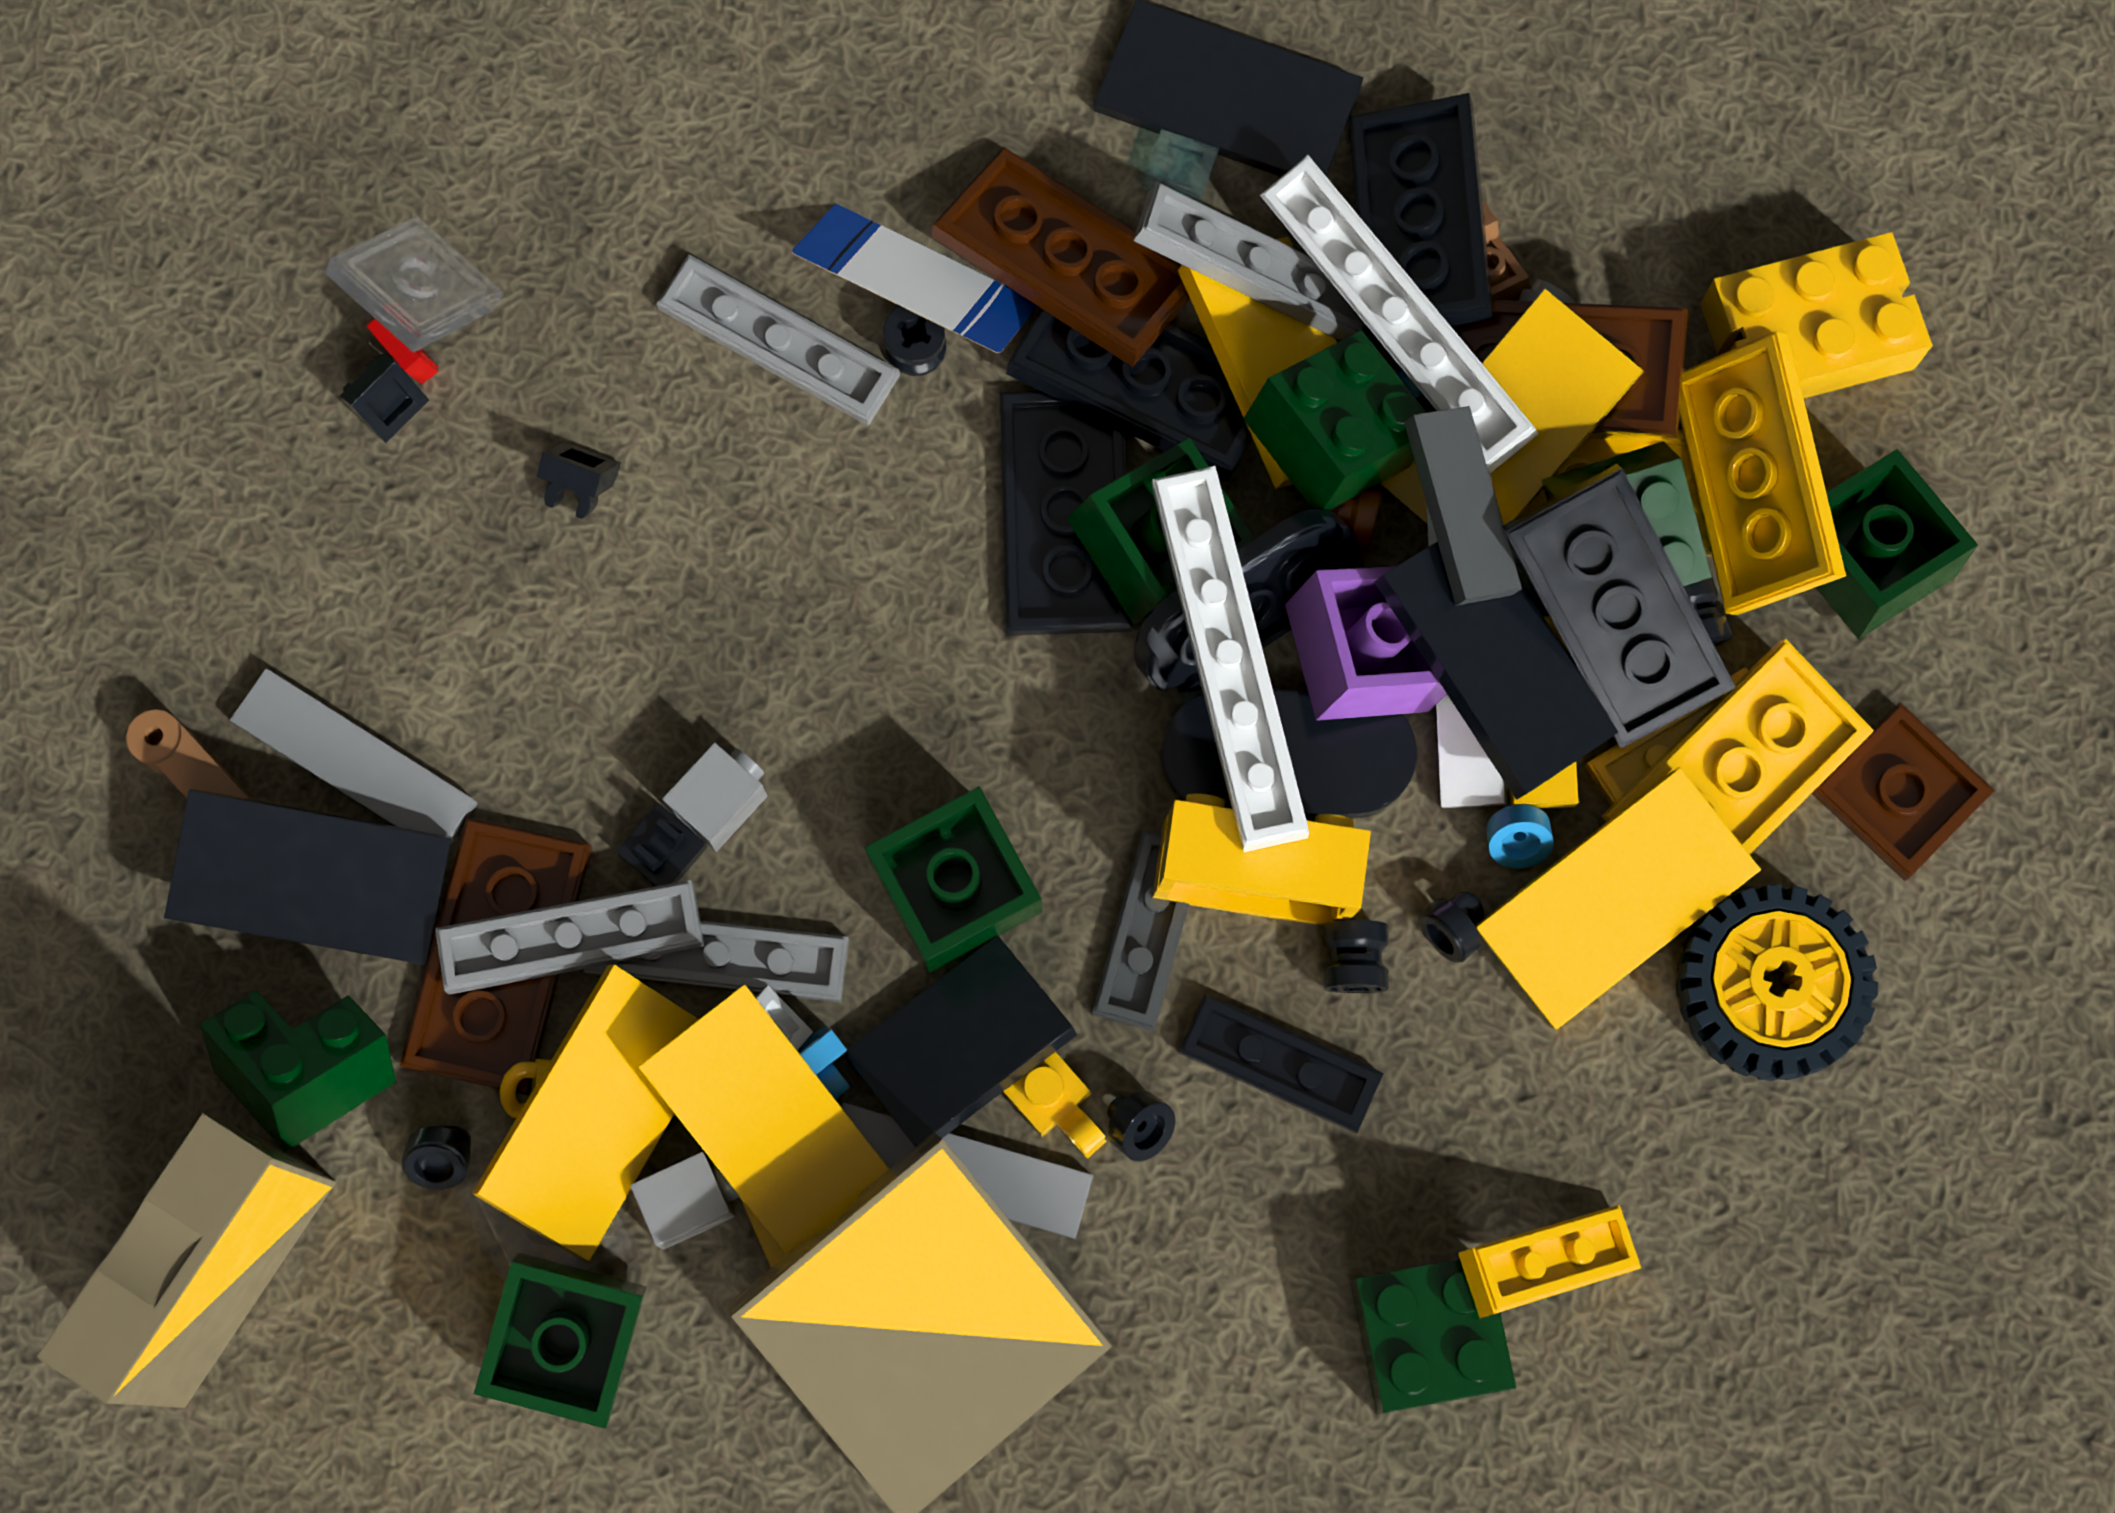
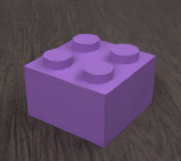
[1285,566,1447,720]

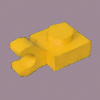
[1003,1052,1106,1158]

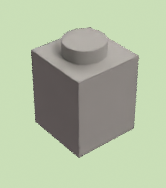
[662,743,768,852]
[630,1152,740,1250]

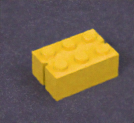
[1700,232,1933,399]
[1152,794,1371,926]

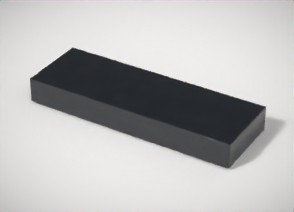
[1178,993,1384,1134]

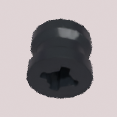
[883,306,947,376]

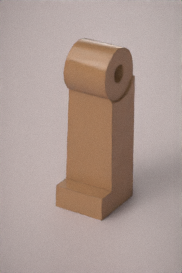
[126,709,253,800]

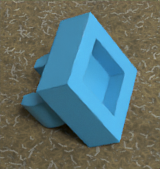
[798,1025,850,1099]

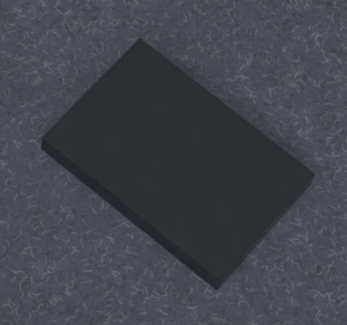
[843,935,1077,1147]

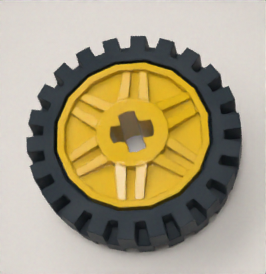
[1676,884,1878,1081]

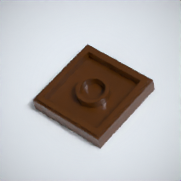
[1812,702,1995,881]

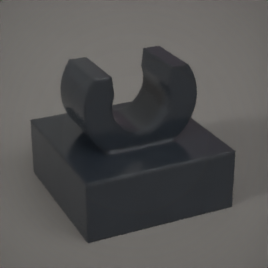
[340,353,429,443]
[536,442,621,519]
[616,803,708,886]

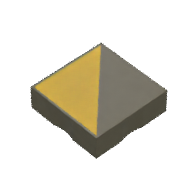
[37,1113,336,1408]
[727,1132,1112,1513]

